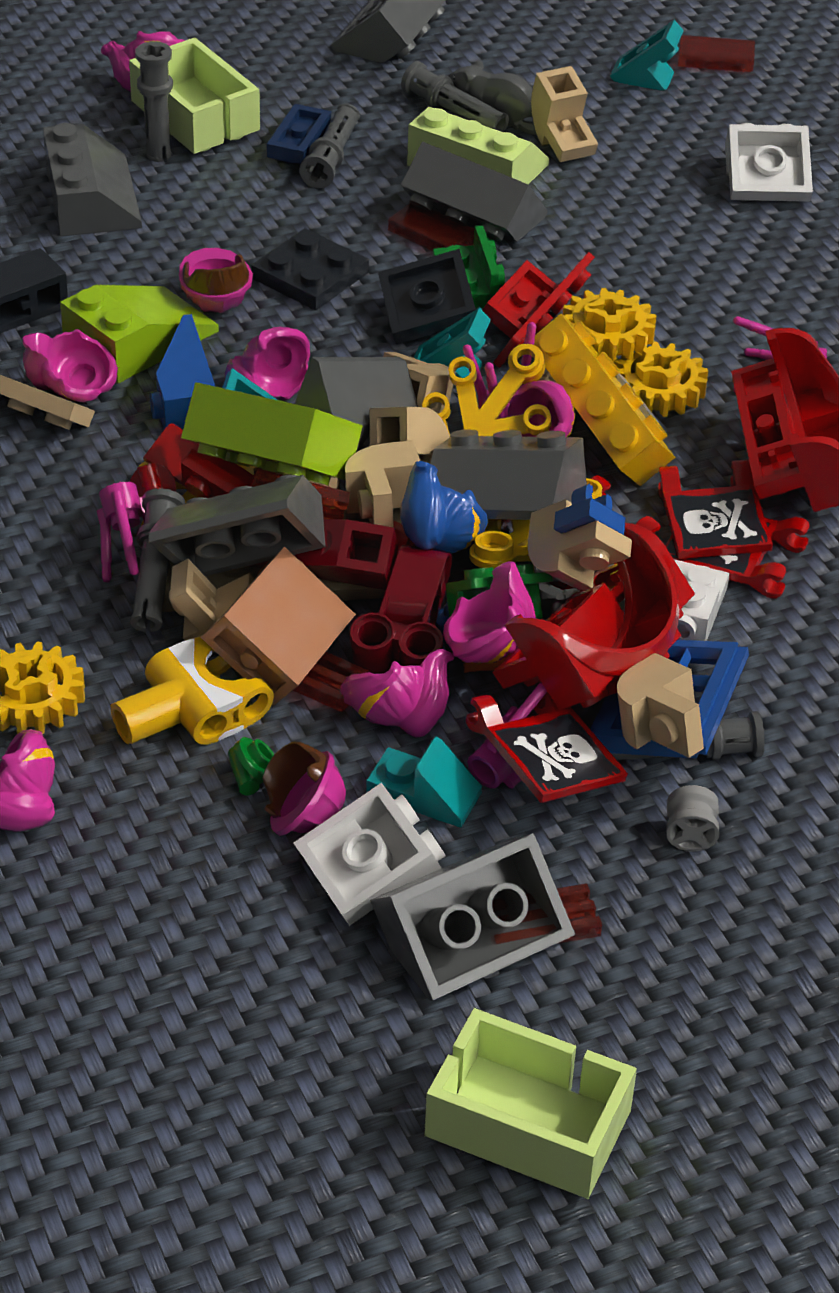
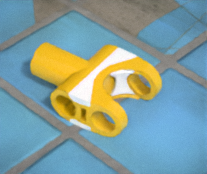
[111,636,274,745]

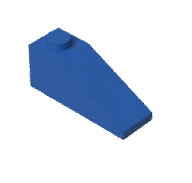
[150,314,216,429]

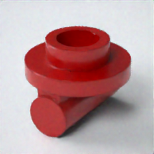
[130,462,176,497]

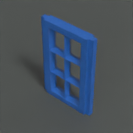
[590,640,749,758]

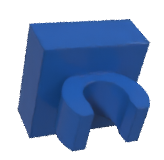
[553,484,626,535]

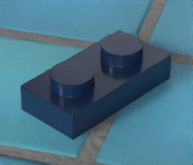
[267,104,331,164]

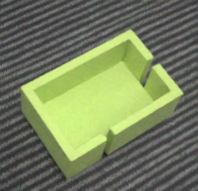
[129,38,260,154]
[425,1008,637,1199]

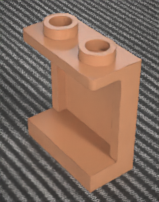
[201,547,356,706]

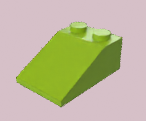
[60,285,219,384]

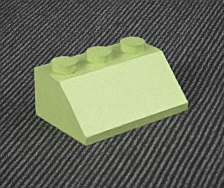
[407,107,549,184]

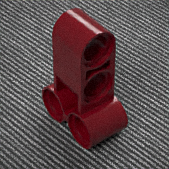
[350,544,452,674]

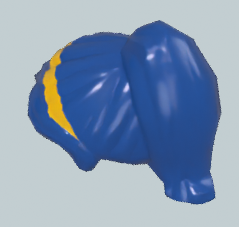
[400,461,488,554]

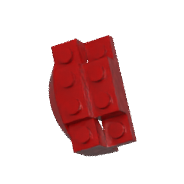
[731,328,839,512]
[493,523,695,710]

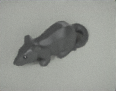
[447,60,537,135]

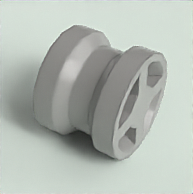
[666,785,719,852]

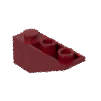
[249,519,398,590]

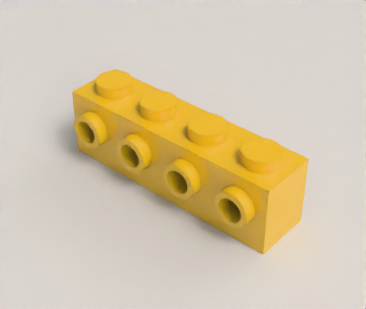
[534,313,676,486]

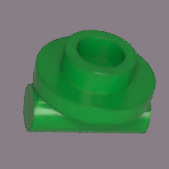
[228,737,274,796]

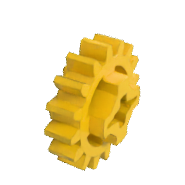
[563,288,656,362]
[614,342,708,417]
[0,642,85,734]

